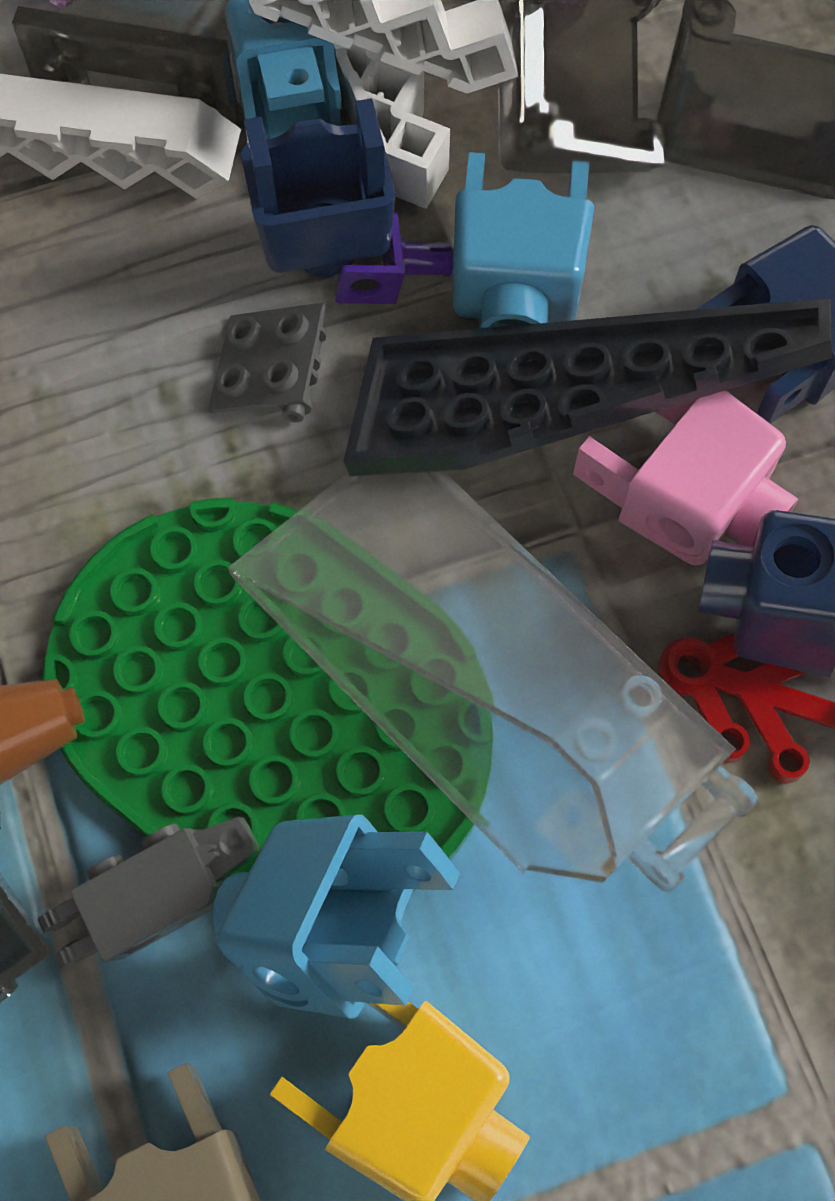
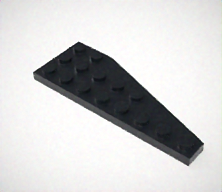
[343,298,832,477]

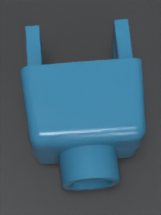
[225,0,342,139]
[452,152,595,328]
[213,814,460,1019]

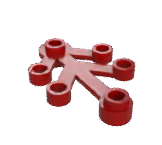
[658,633,835,783]

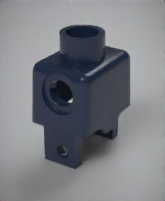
[241,98,395,276]
[696,225,835,424]
[698,510,835,678]

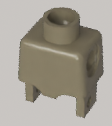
[44,1063,260,1201]

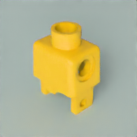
[270,1000,530,1201]

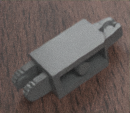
[37,817,260,969]

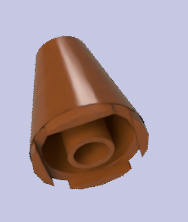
[0,679,85,785]

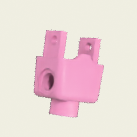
[573,390,799,566]

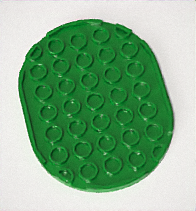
[42,498,497,892]

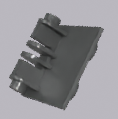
[208,303,327,422]

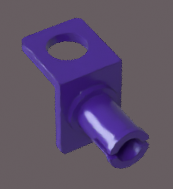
[335,213,453,304]

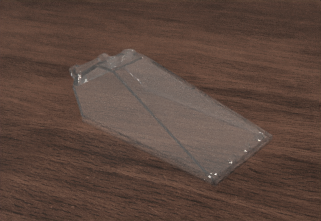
[229,471,758,893]

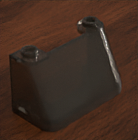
[499,0,665,173]
[651,0,835,199]

